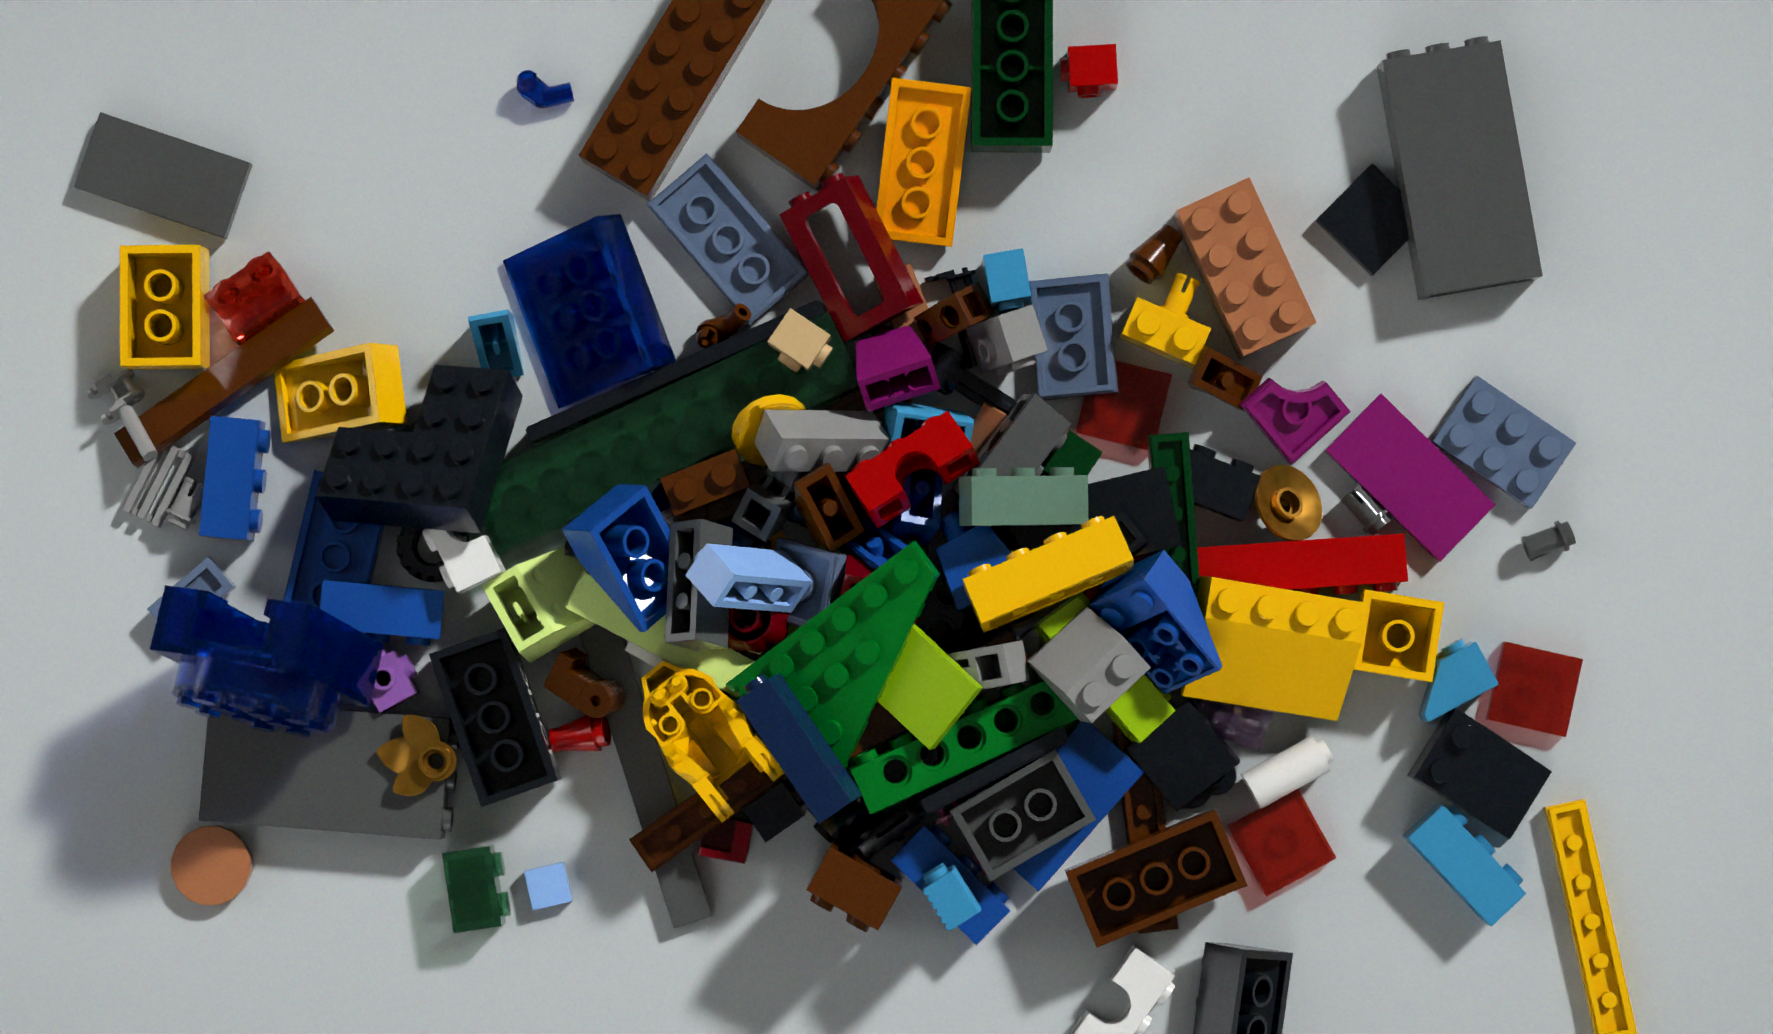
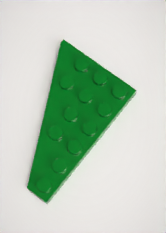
[726,541,940,769]

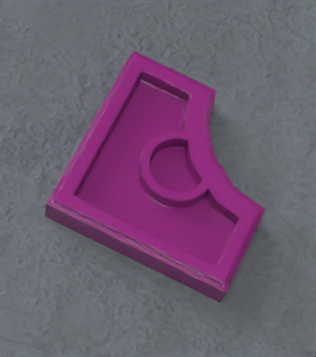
[1239,378,1351,465]

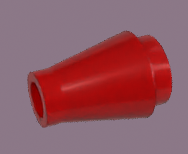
[549,715,611,752]

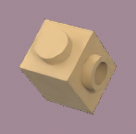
[767,308,833,373]

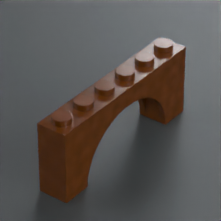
[736,0,953,191]

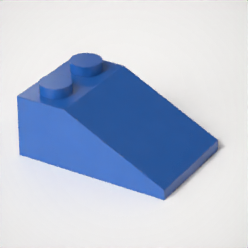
[562,484,670,632]

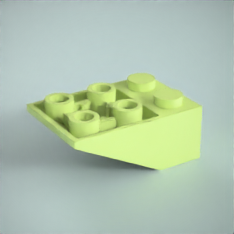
[481,546,596,663]

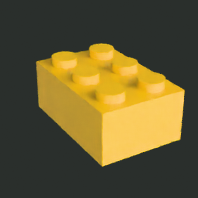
[120,245,210,370]

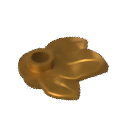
[376,715,457,796]

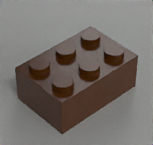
[806,841,903,932]

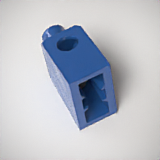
[936,510,1011,613]

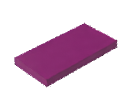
[1324,394,1496,562]

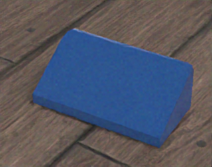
[842,515,907,570]

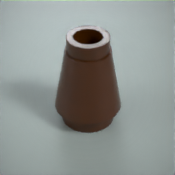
[1127,224,1183,284]

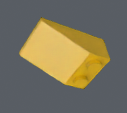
[274,342,408,443]

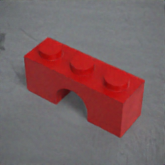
[845,411,980,529]

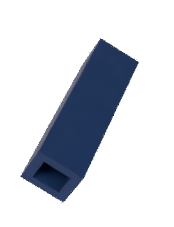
[736,673,863,824]

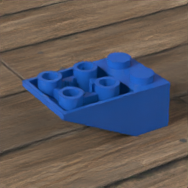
[1089,550,1222,694]

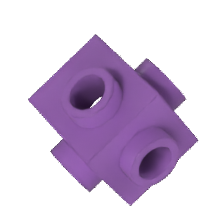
[356,648,420,713]

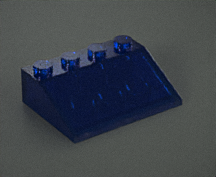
[503,214,676,409]

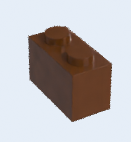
[660,449,751,517]

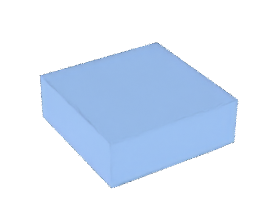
[524,861,573,910]

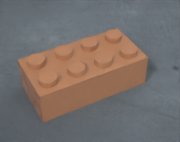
[1173,177,1317,360]

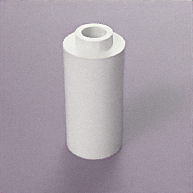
[1241,736,1334,809]

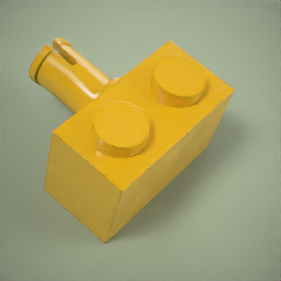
[1119,273,1211,369]

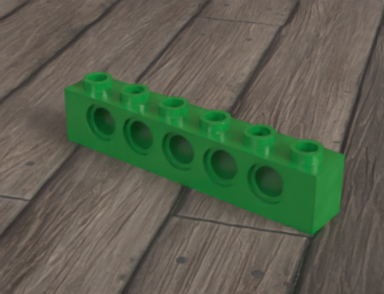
[847,673,1078,815]

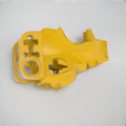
[641,661,784,823]

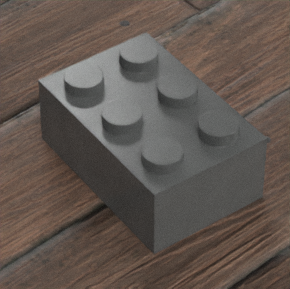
[948,749,1096,881]

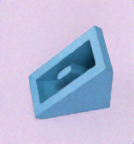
[468,309,524,377]

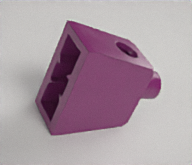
[856,325,941,412]

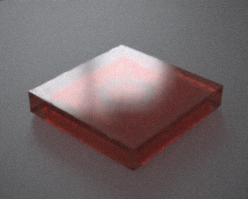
[1075,361,1172,451]
[1486,641,1583,737]
[1226,789,1336,897]

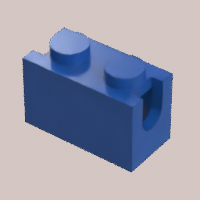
[888,469,943,546]

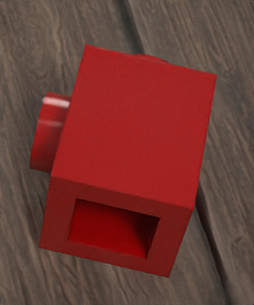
[1059,44,1118,98]

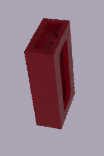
[779,172,924,342]

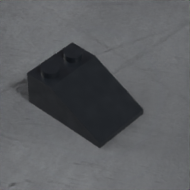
[1407,708,1552,839]

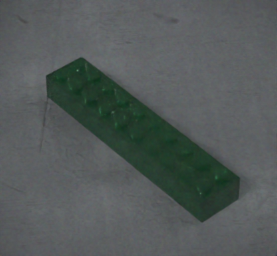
[484,311,860,556]

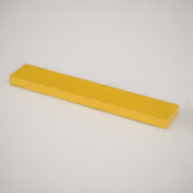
[1544,799,1637,1034]

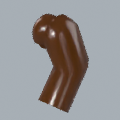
[696,303,751,348]

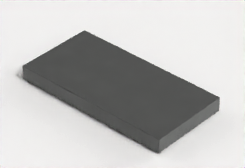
[74,112,253,239]

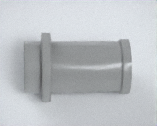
[165,476,204,530]

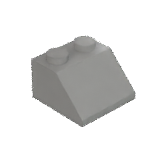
[1027,606,1151,723]

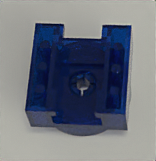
[150,585,384,738]

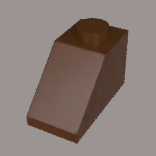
[793,462,865,552]

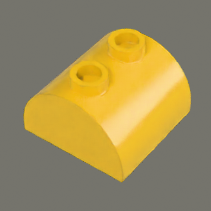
[1354,589,1445,682]

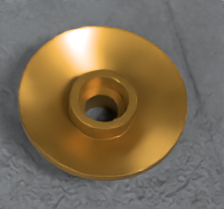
[1254,465,1322,541]

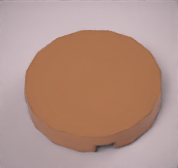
[171,825,252,905]

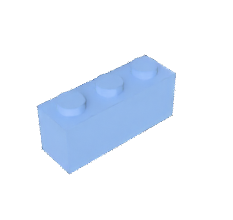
[685,543,813,613]

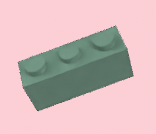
[959,467,1089,526]

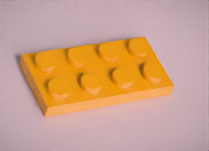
[876,77,972,247]

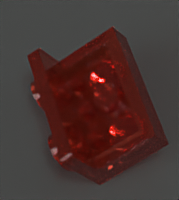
[204,252,305,346]

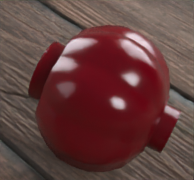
[728,608,791,655]

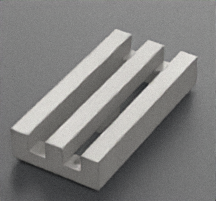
[122,445,196,528]

